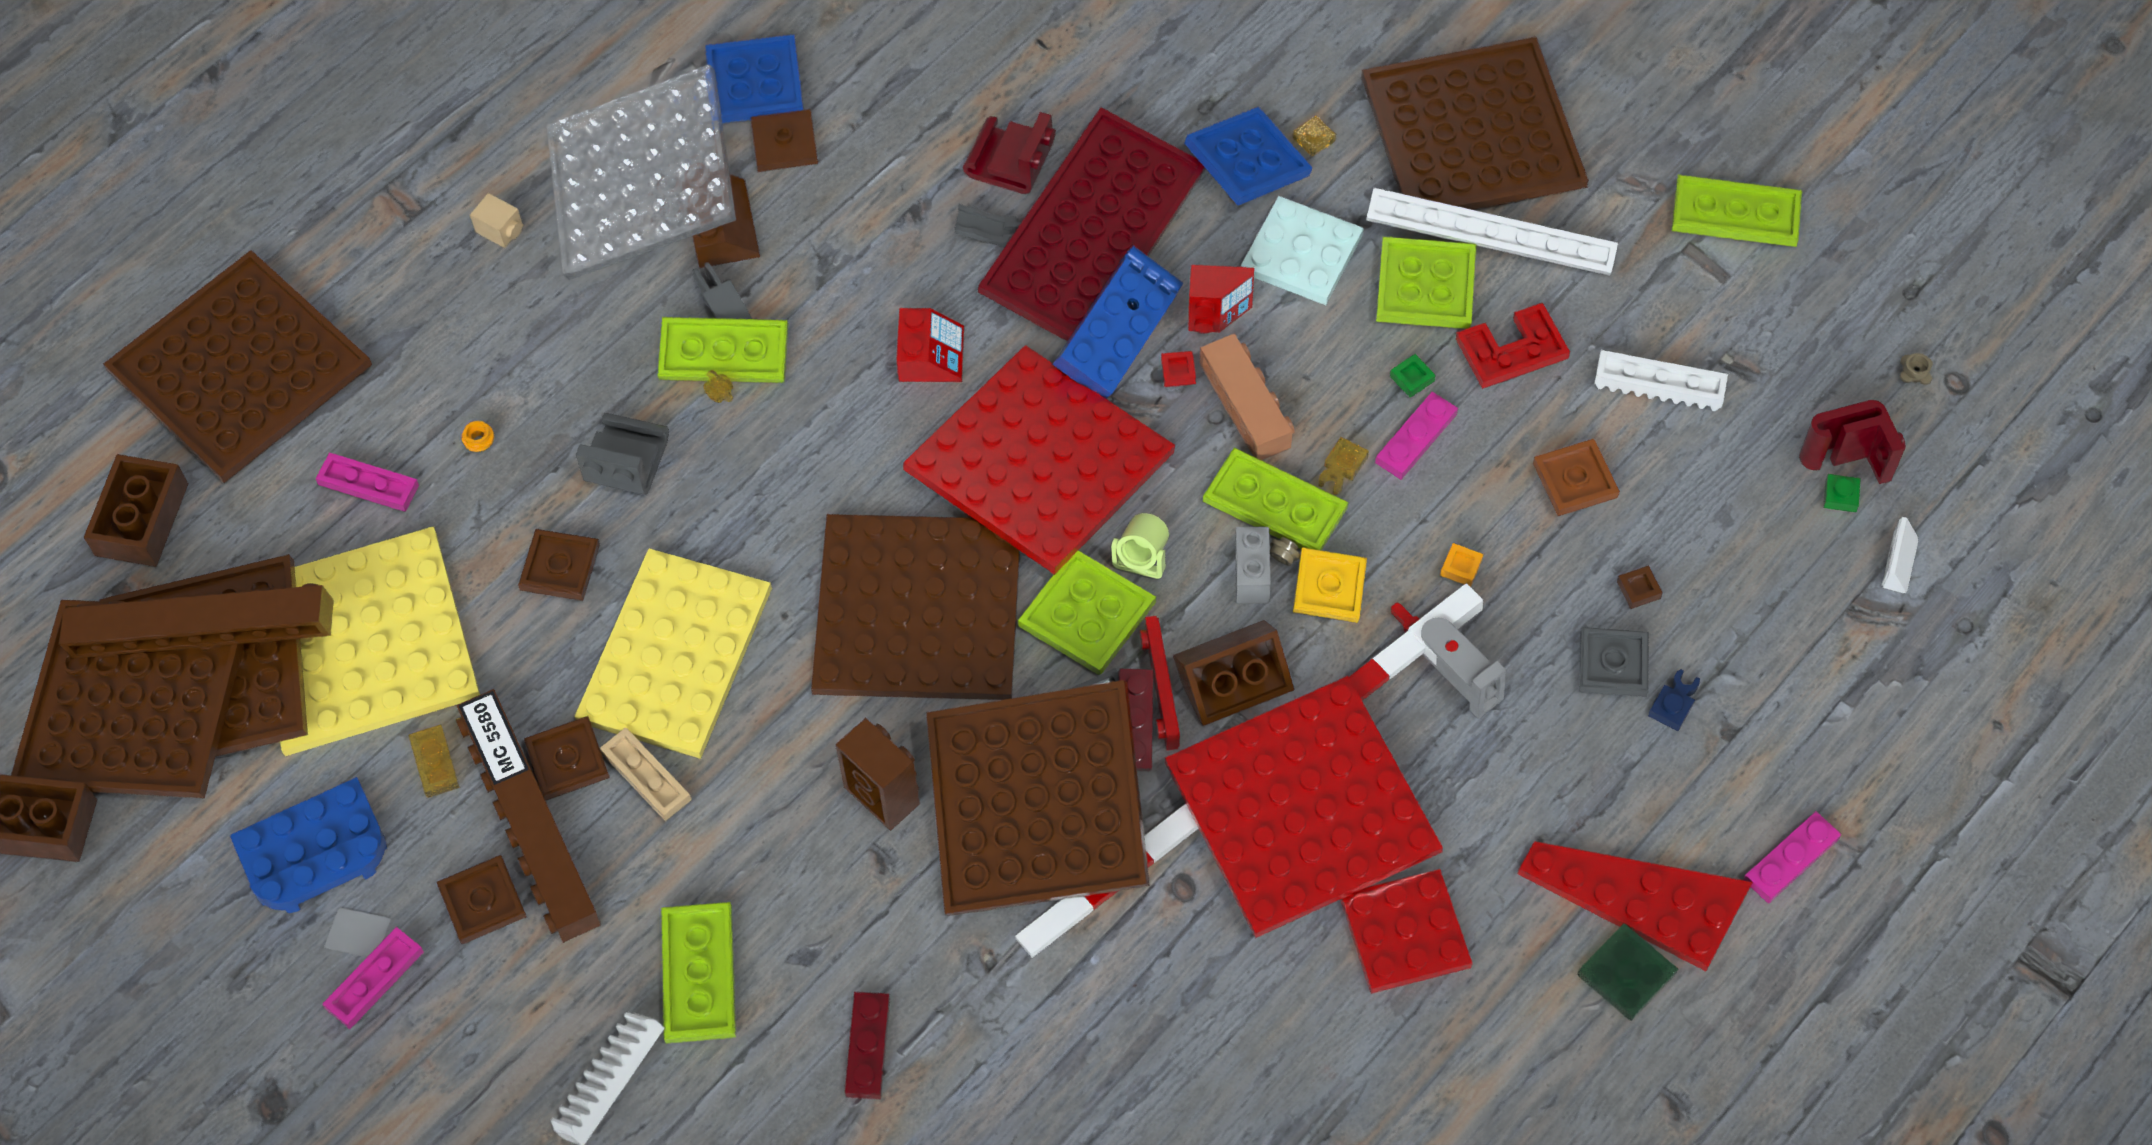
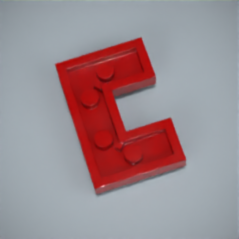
[1456,302,1570,389]

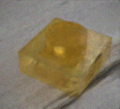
[1293,115,1336,157]

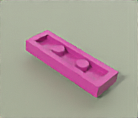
[1375,392,1458,480]
[315,452,419,512]
[1743,811,1842,904]
[322,927,424,1029]

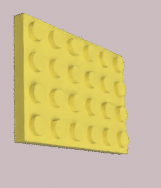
[574,548,772,759]

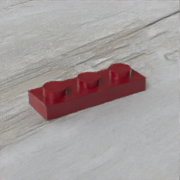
[1118,668,1153,771]
[845,992,890,1099]

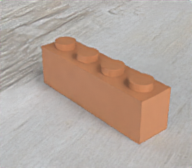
[1200,333,1295,460]

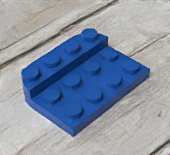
[230,777,387,913]

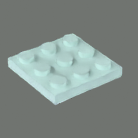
[1241,196,1364,305]

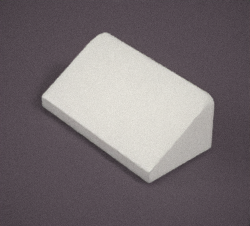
[1882,517,1918,593]

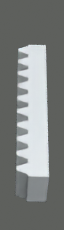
[1594,350,1728,411]
[551,1012,664,1145]

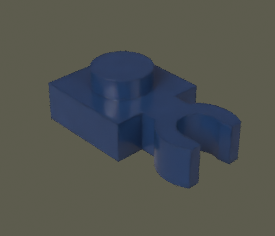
[1648,669,1700,732]

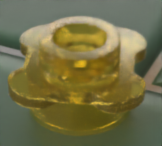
[703,370,733,403]

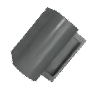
[576,413,669,495]

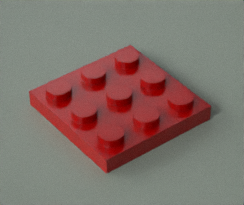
[1340,869,1472,994]

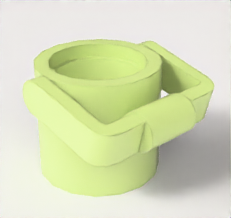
[1111,513,1169,579]

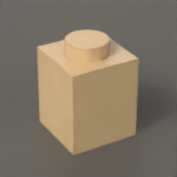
[470,193,523,248]

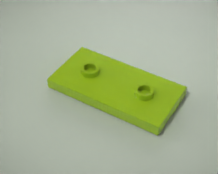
[1672,175,1802,247]
[657,317,789,383]
[1203,447,1348,550]
[661,902,736,1043]

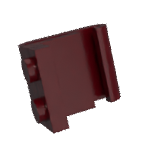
[963,112,1056,194]
[1799,400,1906,484]

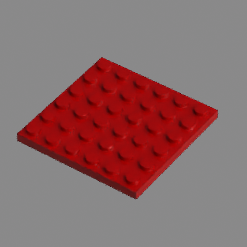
[903,345,1175,575]
[1165,676,1443,938]

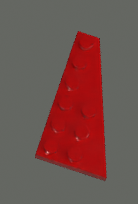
[1518,841,1753,971]

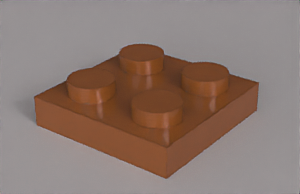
[1533,439,1620,516]

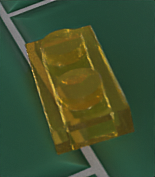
[409,724,460,798]

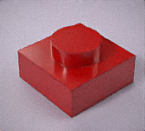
[1161,351,1196,387]

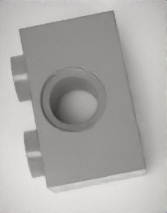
[1235,527,1271,604]

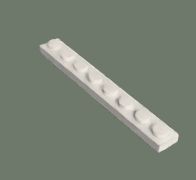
[1366,188,1618,276]

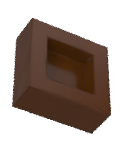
[1617,565,1663,609]

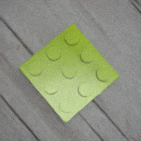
[1376,237,1476,329]
[1018,551,1156,675]

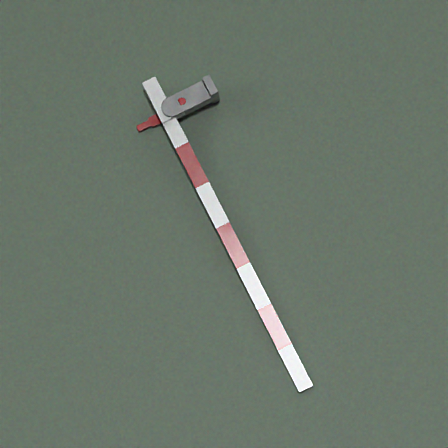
[1015,583,1506,958]

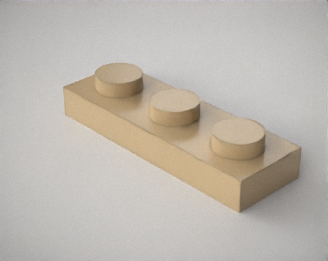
[600,727,691,821]

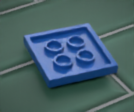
[705,35,803,124]
[1184,107,1312,206]

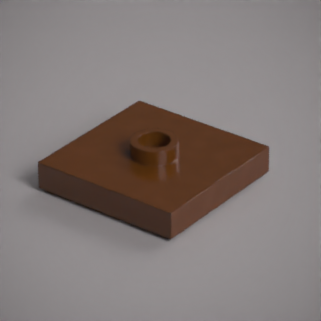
[751,109,818,172]
[518,529,600,601]
[524,716,610,801]
[436,855,527,945]

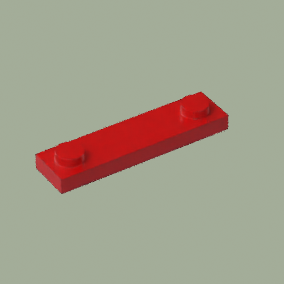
[1140,615,1180,751]

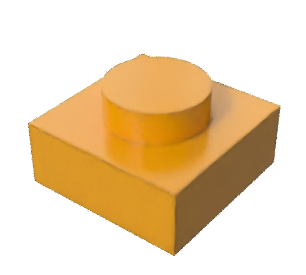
[1440,543,1484,587]

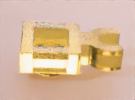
[1318,437,1369,495]

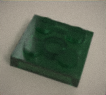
[1577,923,1678,1021]

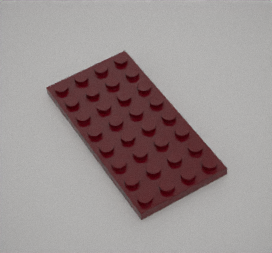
[977,107,1206,341]

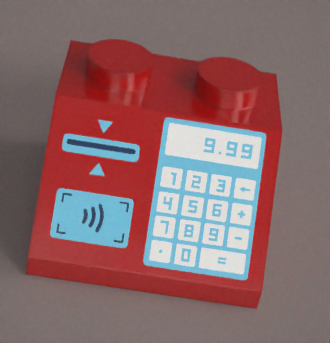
[1188,265,1254,334]
[896,308,964,382]

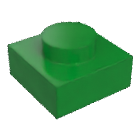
[1390,354,1436,398]
[1823,474,1861,513]

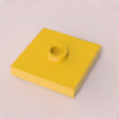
[1293,547,1367,623]

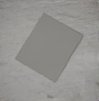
[324,907,391,957]

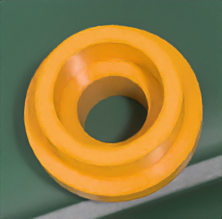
[462,421,494,452]

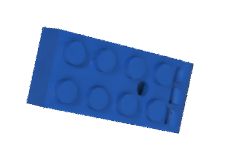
[1053,245,1183,399]

